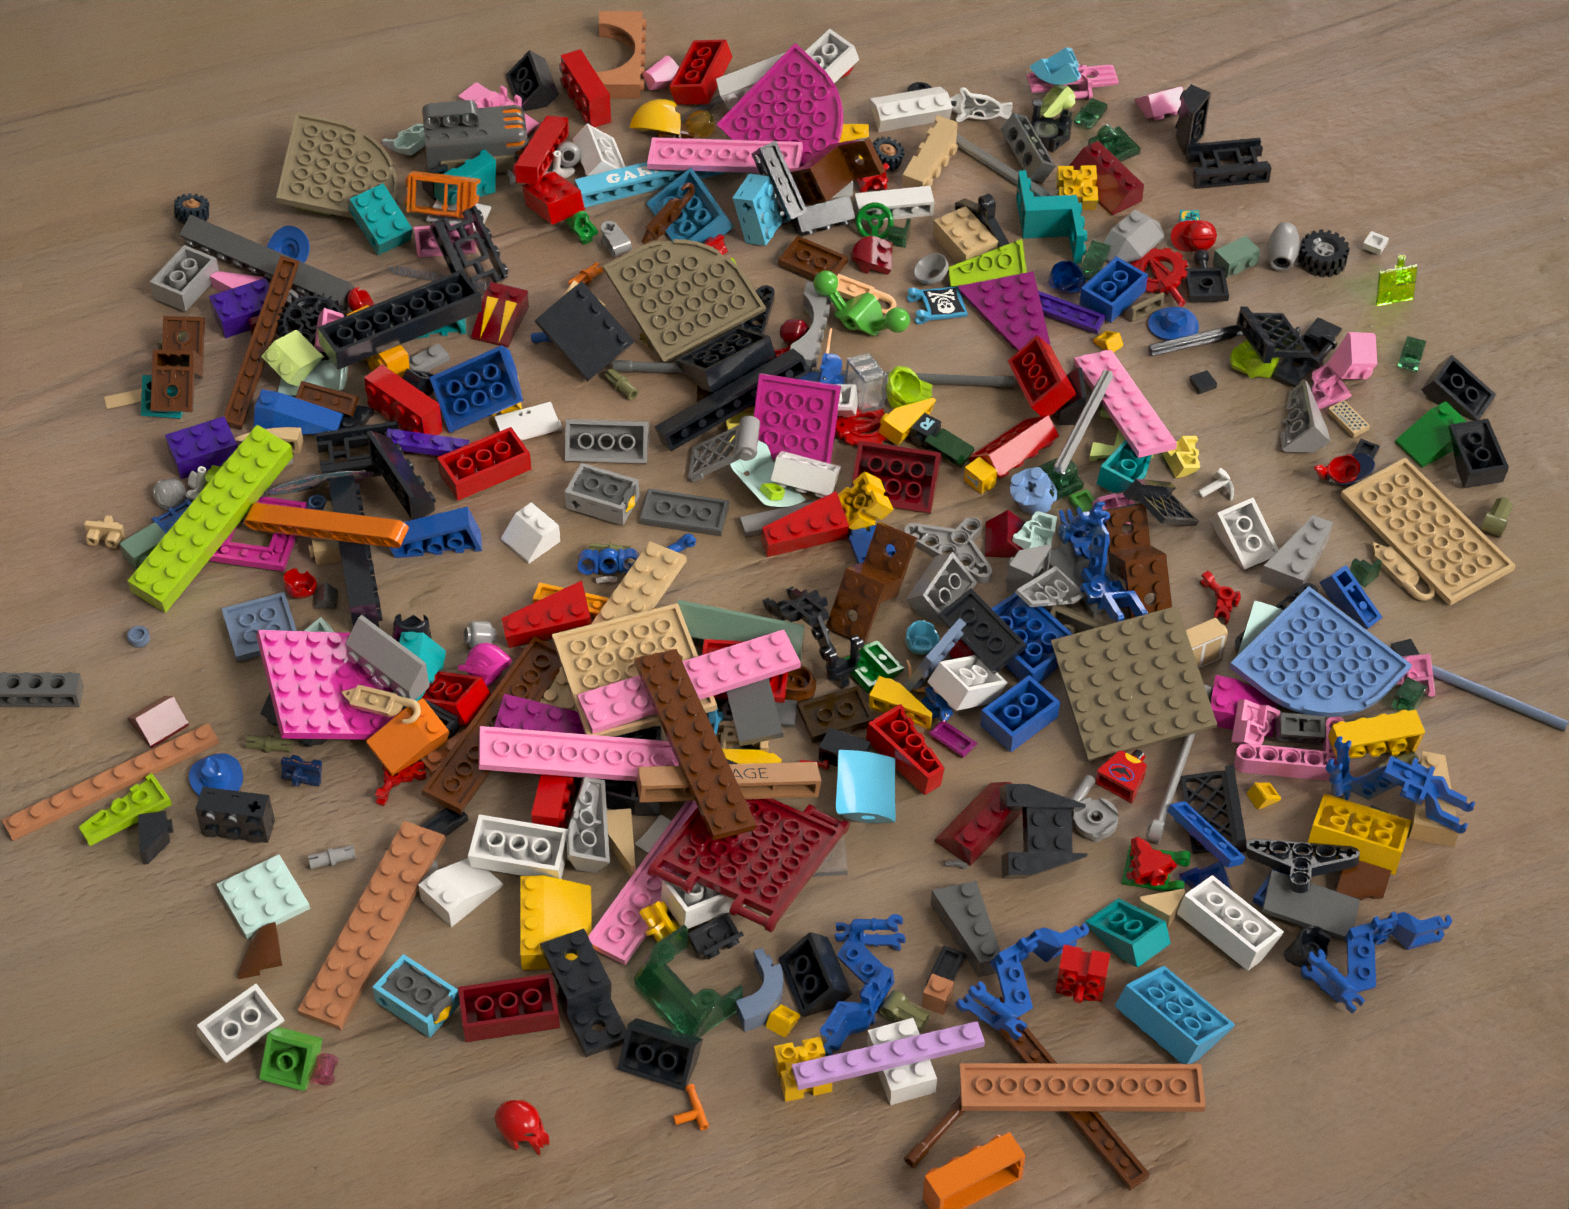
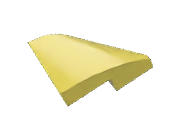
[1162,436,1200,478]

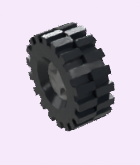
[1298,229,1350,277]

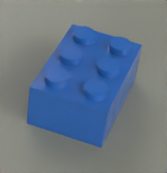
[1079,256,1148,323]
[980,675,1060,753]

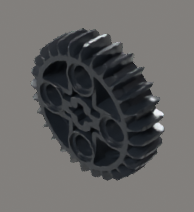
[277,291,348,360]

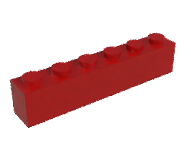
[513,116,569,185]

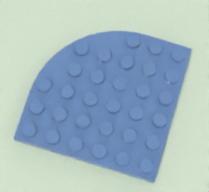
[1229,586,1412,717]

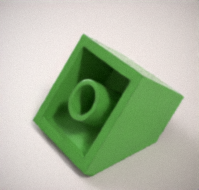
[259,1027,323,1091]

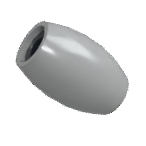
[1268,222,1300,271]

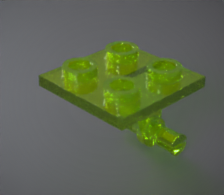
[1376,255,1418,306]

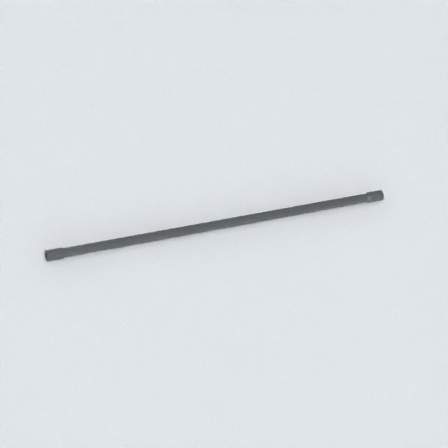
[613,360,1014,388]

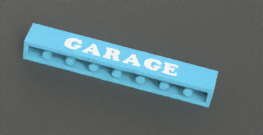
[575,162,726,208]

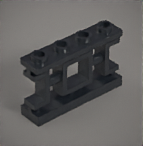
[1186,138,1272,189]
[430,206,508,290]
[316,421,403,477]

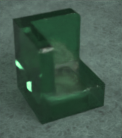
[887,218,911,248]
[1350,558,1382,587]

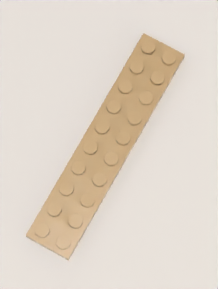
[540,541,687,711]

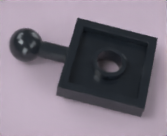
[1185,249,1229,302]

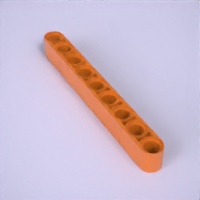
[244,503,409,548]

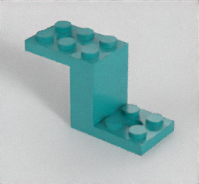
[1016,170,1087,264]

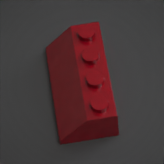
[1069,141,1144,216]
[935,782,1022,866]

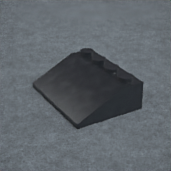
[534,281,635,382]
[674,326,776,393]
[367,430,436,520]

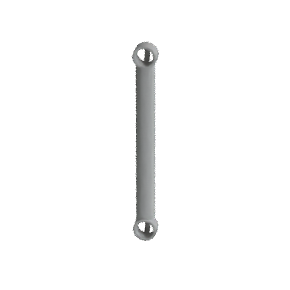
[1146,684,1213,844]

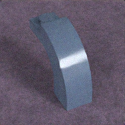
[736,948,783,1032]

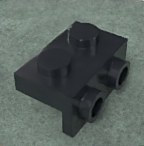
[687,913,744,960]

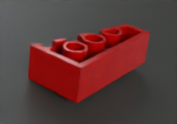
[761,491,849,557]
[502,580,592,648]
[865,704,945,796]

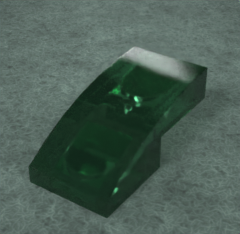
[1074,98,1108,129]
[1078,240,1111,281]
[1398,336,1426,372]

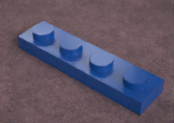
[1167,801,1246,868]

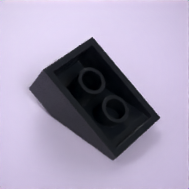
[1421,355,1496,421]
[1449,419,1509,488]

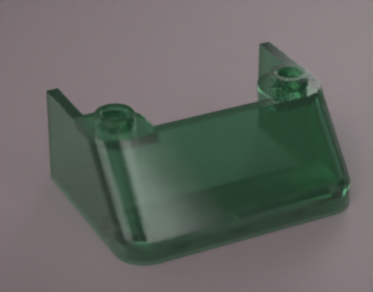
[634,924,743,1038]

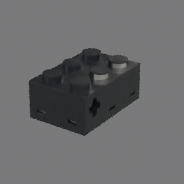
[195,787,275,843]

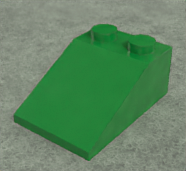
[1395,401,1467,468]

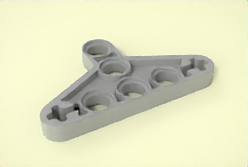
[904,517,992,584]

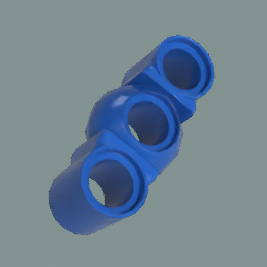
[578,548,639,575]

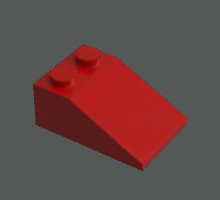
[422,671,491,726]

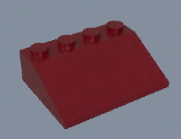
[851,441,942,514]

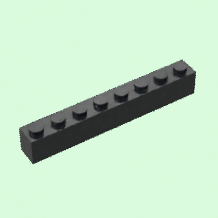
[654,348,810,451]

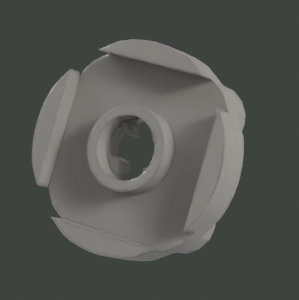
[1072,798,1118,842]

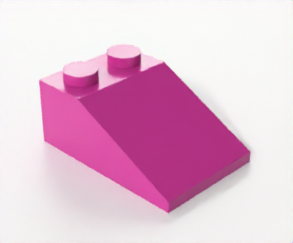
[1210,675,1278,737]

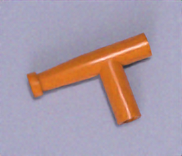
[673,1084,709,1130]

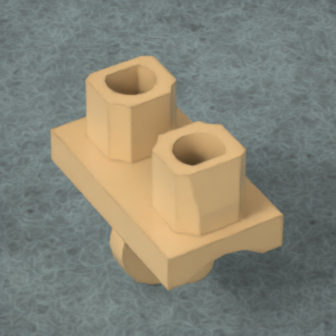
[84,515,126,549]

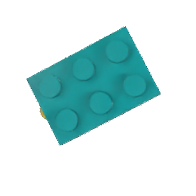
[348,183,413,256]

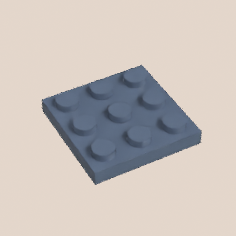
[221,592,297,662]
[903,618,966,692]

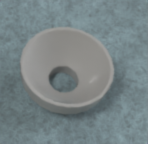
[914,253,949,284]

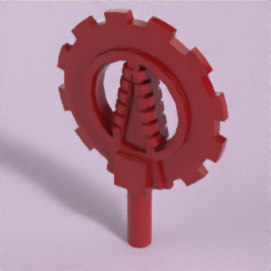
[1131,248,1188,307]
[835,404,889,445]

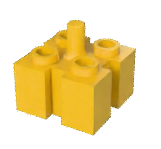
[1056,165,1098,210]
[838,471,893,532]
[774,1036,832,1102]

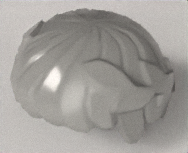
[152,478,186,510]

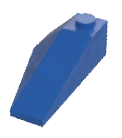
[254,389,343,436]

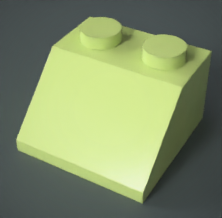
[261,330,324,387]

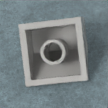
[1005,545,1052,594]

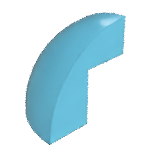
[1030,48,1081,85]

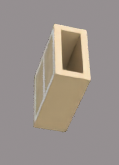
[1186,618,1228,669]

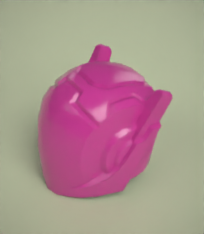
[458,642,512,686]

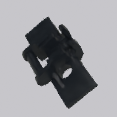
[1272,317,1342,387]

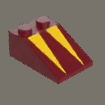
[471,282,529,348]

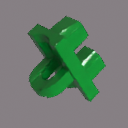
[564,211,598,245]

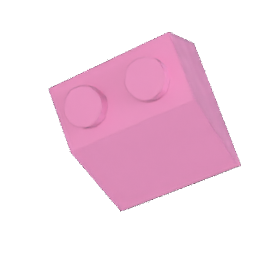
[1135,86,1183,121]
[1327,332,1377,379]

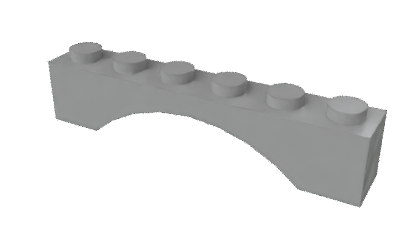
[790,281,832,372]

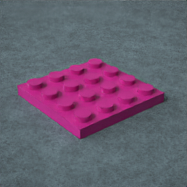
[754,373,841,464]

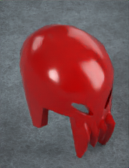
[494,1100,550,1155]

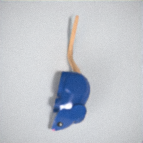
[819,328,842,384]
[906,660,953,722]

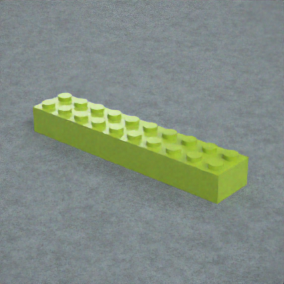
[128,425,293,613]

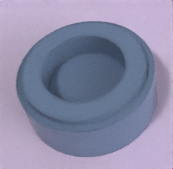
[127,626,150,648]

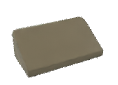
[1123,292,1165,322]

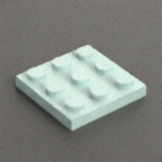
[216,855,310,939]

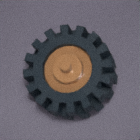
[873,136,905,172]
[174,193,209,224]

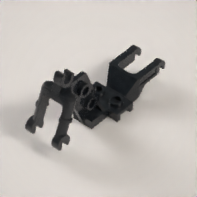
[762,586,864,689]

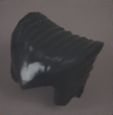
[392,614,432,642]
[1283,926,1331,967]

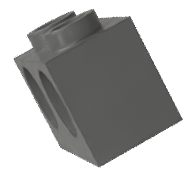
[1275,713,1325,745]

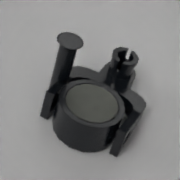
[1030,100,1072,153]

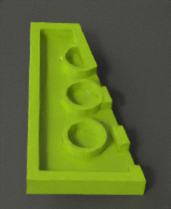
[948,239,1027,287]
[79,773,172,846]

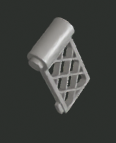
[688,416,760,482]

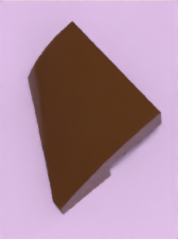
[238,922,282,979]

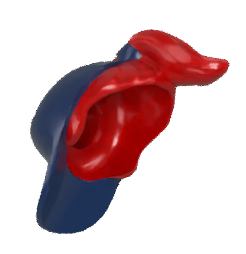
[1314,453,1375,485]

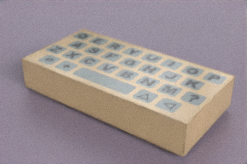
[1327,400,1370,438]

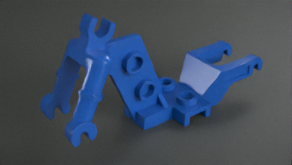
[1058,502,1149,623]
[1325,736,1475,833]
[1301,911,1452,1014]
[820,914,906,1056]
[955,923,1089,1040]

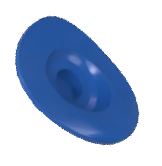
[267,226,310,263]
[1148,307,1199,340]
[189,753,243,796]

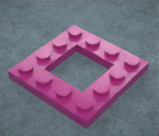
[209,496,307,571]

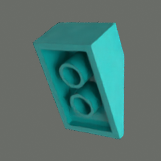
[1085,898,1171,968]

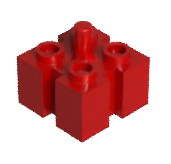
[1055,945,1111,1003]

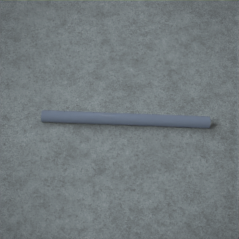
[1432,665,1569,731]

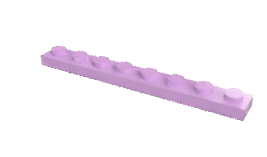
[792,1021,985,1090]

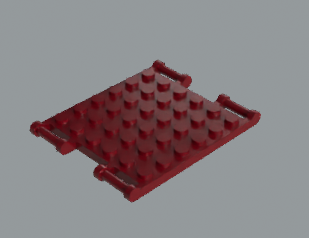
[647,798,850,933]

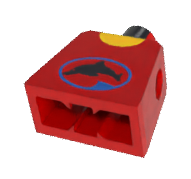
[1095,749,1147,804]

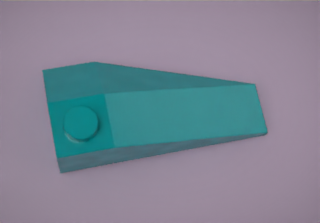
[1096,439,1152,493]
[393,632,446,708]

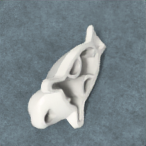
[950,87,1013,123]

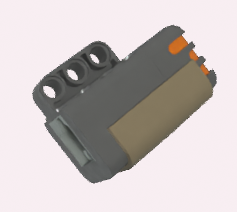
[422,100,528,174]

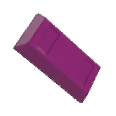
[929,722,977,758]

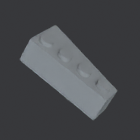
[1260,515,1333,593]

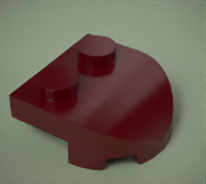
[850,236,893,275]

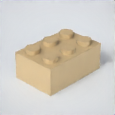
[933,206,998,264]

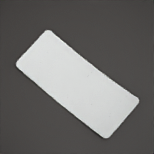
[635,815,671,853]

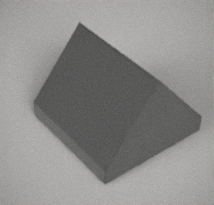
[315,582,338,609]

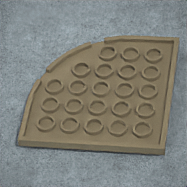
[275,112,398,219]
[603,239,766,363]

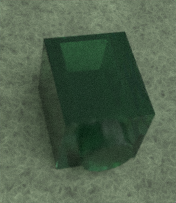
[1392,677,1427,711]

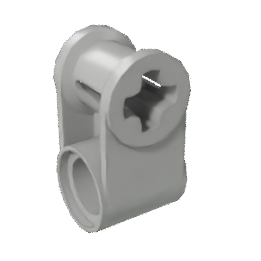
[601,221,632,258]

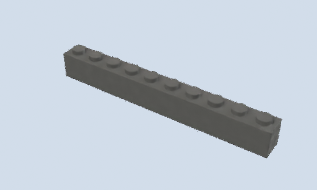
[179,215,355,310]

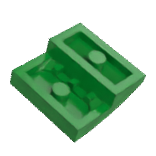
[844,640,904,693]

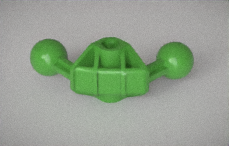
[813,271,910,336]

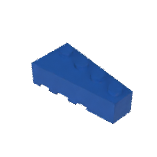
[389,506,482,558]

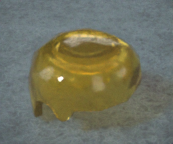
[686,110,716,138]

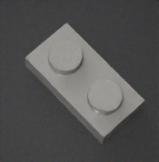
[409,343,450,372]

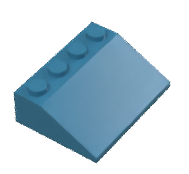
[646,168,734,244]
[1115,966,1235,1064]

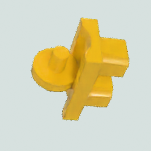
[639,901,680,947]

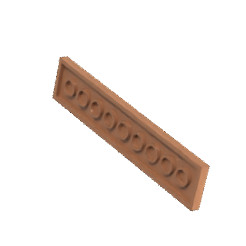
[298,821,446,1030]
[959,1063,1206,1112]

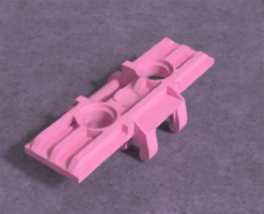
[1027,64,1119,100]
[458,82,540,135]

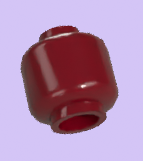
[780,319,810,345]

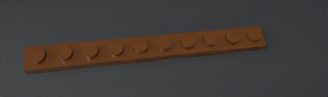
[224,256,300,430]
[984,997,1150,1191]

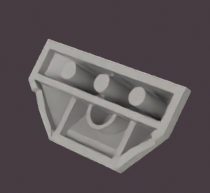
[1097,210,1164,263]

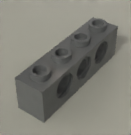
[1001,113,1056,183]
[0,672,84,707]

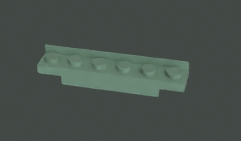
[677,600,805,662]

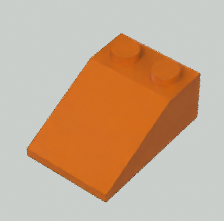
[366,698,449,776]

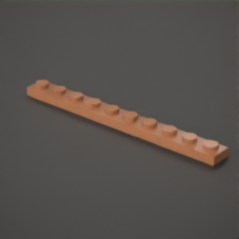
[2,723,219,841]

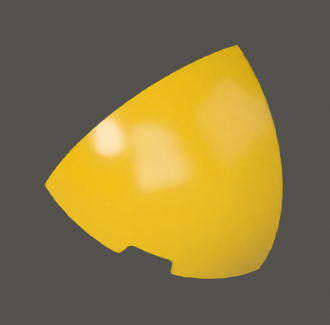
[629,99,681,135]

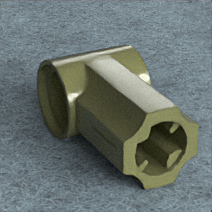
[1481,497,1513,537]
[879,990,930,1032]

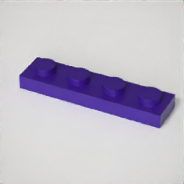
[1038,291,1105,334]
[386,429,469,456]

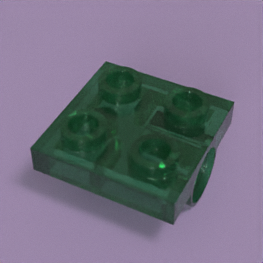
[1088,124,1141,162]
[1037,458,1084,500]

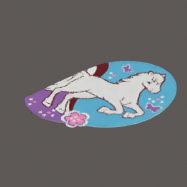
[269,470,374,494]

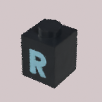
[910,413,941,450]

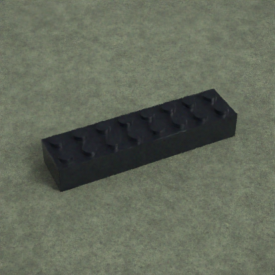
[317,270,482,370]
[328,475,383,628]

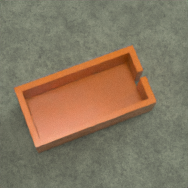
[923,1132,1026,1209]

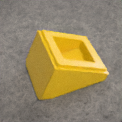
[1093,330,1123,353]
[1246,782,1281,809]
[766,1004,801,1037]

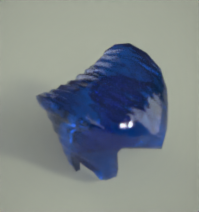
[1048,261,1086,292]

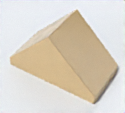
[1138,889,1186,928]

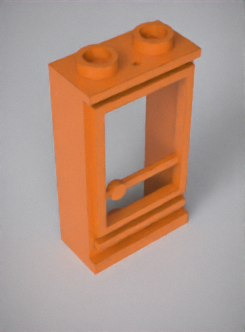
[404,171,481,218]

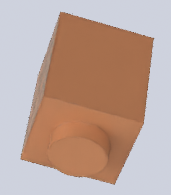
[922,974,954,1015]

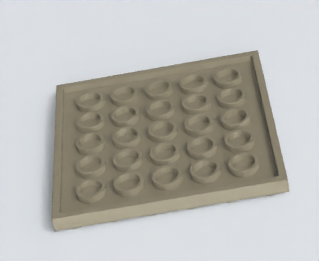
[1051,606,1217,763]

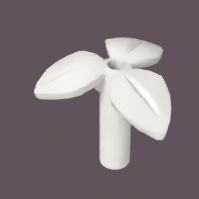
[545,151,575,178]
[186,466,206,500]
[1198,468,1234,501]

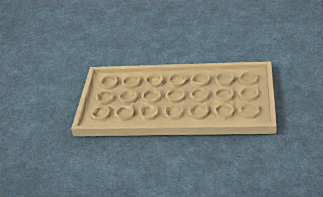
[1341,458,1516,606]

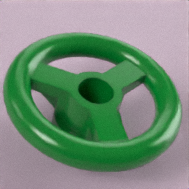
[856,202,894,239]

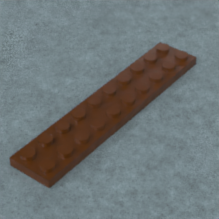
[422,636,561,814]
[634,649,756,841]

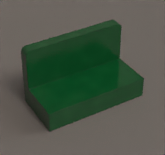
[925,428,975,468]

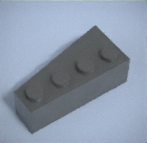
[931,881,1001,977]

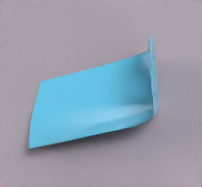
[836,750,896,823]

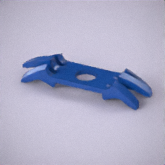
[1059,507,1092,560]

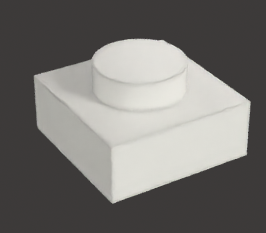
[1362,231,1389,255]

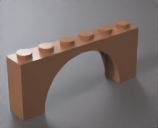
[596,11,647,98]

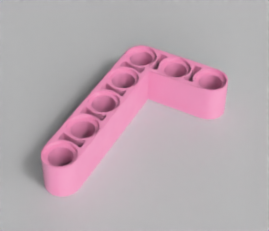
[1234,717,1346,781]

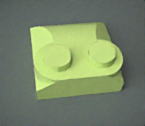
[1032,85,1076,118]

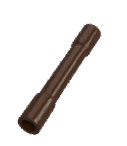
[904,1095,966,1168]

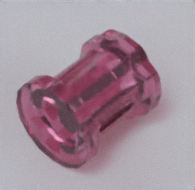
[313,1053,339,1085]

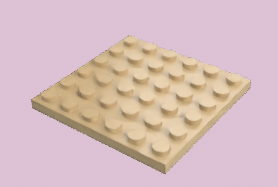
[552,603,717,737]

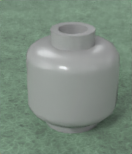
[556,141,581,167]
[464,621,497,649]

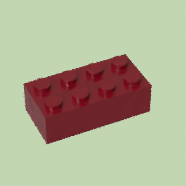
[458,973,560,1043]

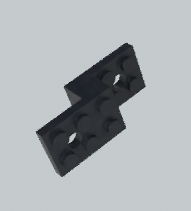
[540,928,626,1058]

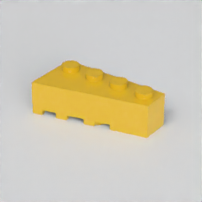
[1328,710,1425,759]

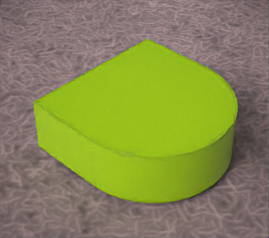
[760,483,785,501]

